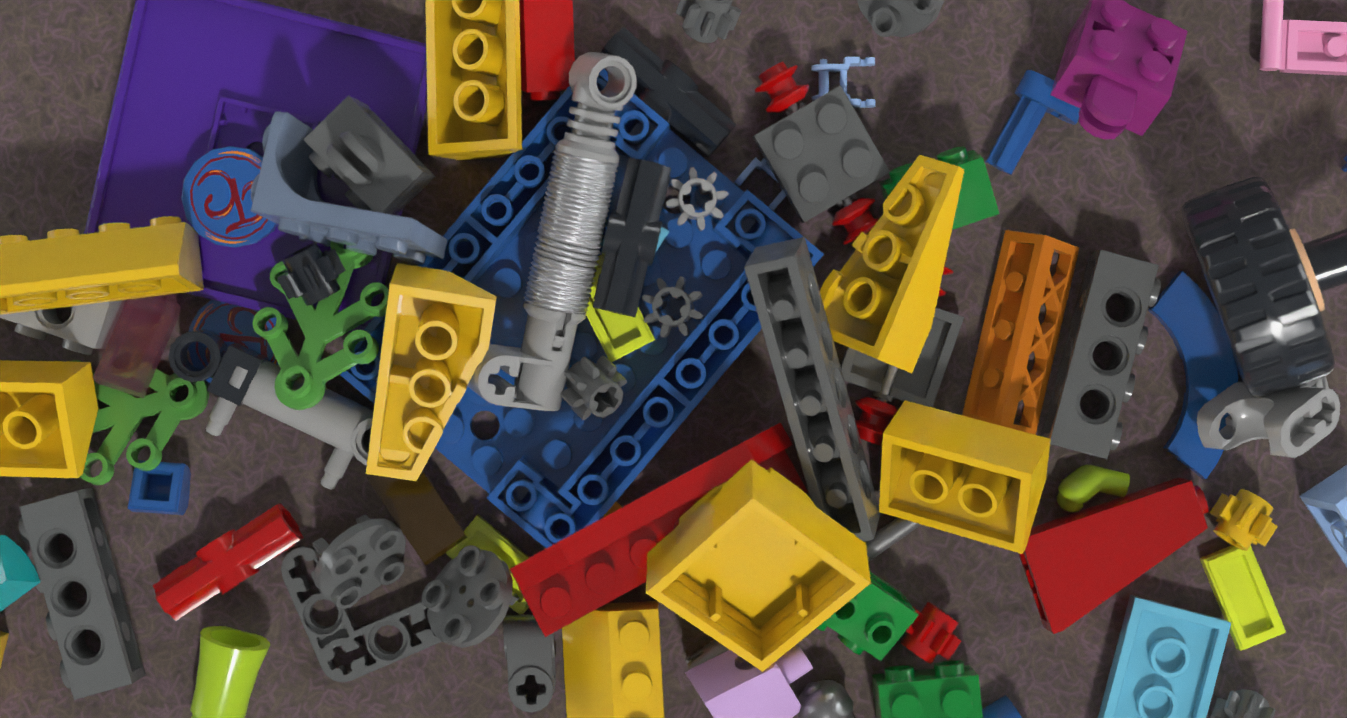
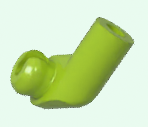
[1057,464,1130,512]

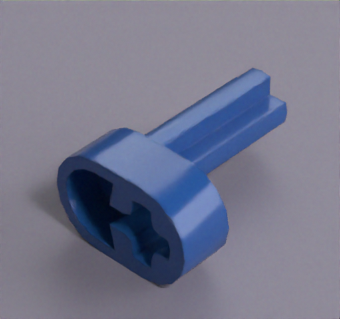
[985,70,1080,175]

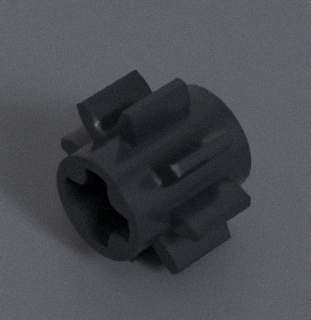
[277,242,346,306]

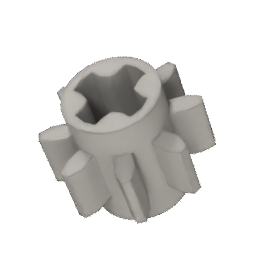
[665,167,729,231]

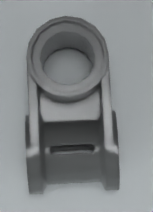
[503,614,557,713]

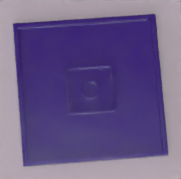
[84,0,427,332]

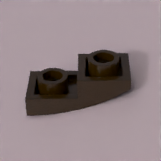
[367,470,468,566]

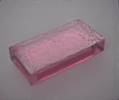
[93,296,181,398]

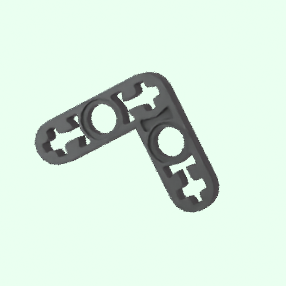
[281,545,442,683]

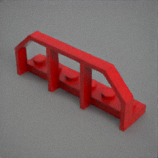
[509,422,808,637]

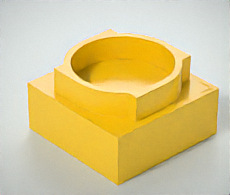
[646,460,871,672]

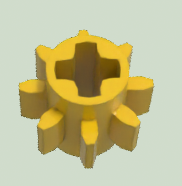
[1210,489,1278,551]

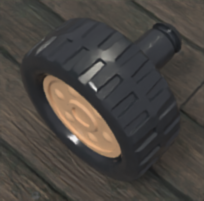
[1182,177,1347,397]

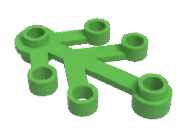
[253,241,389,410]
[70,346,209,485]

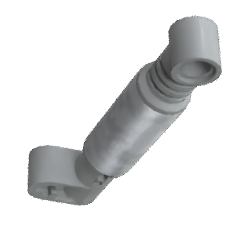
[467,52,637,411]

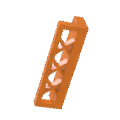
[962,230,1079,435]

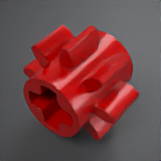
[900,601,962,664]

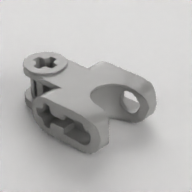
[1197,375,1340,458]

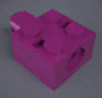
[1050,0,1188,139]

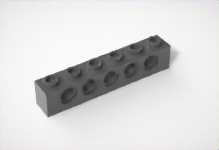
[744,237,881,541]

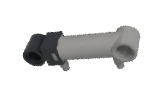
[168,329,374,490]

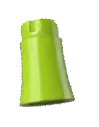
[190,626,270,718]

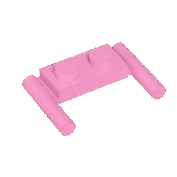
[1259,0,1347,76]

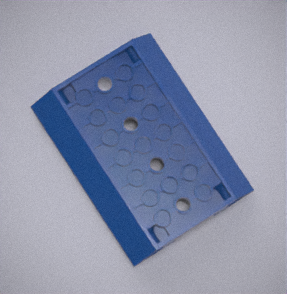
[339,68,824,548]

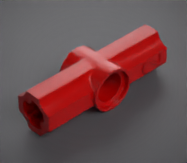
[152,503,303,621]

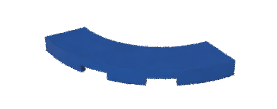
[1148,271,1238,479]

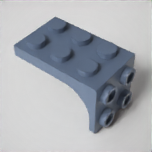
[251,111,447,264]

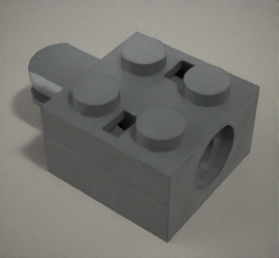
[304,96,436,215]

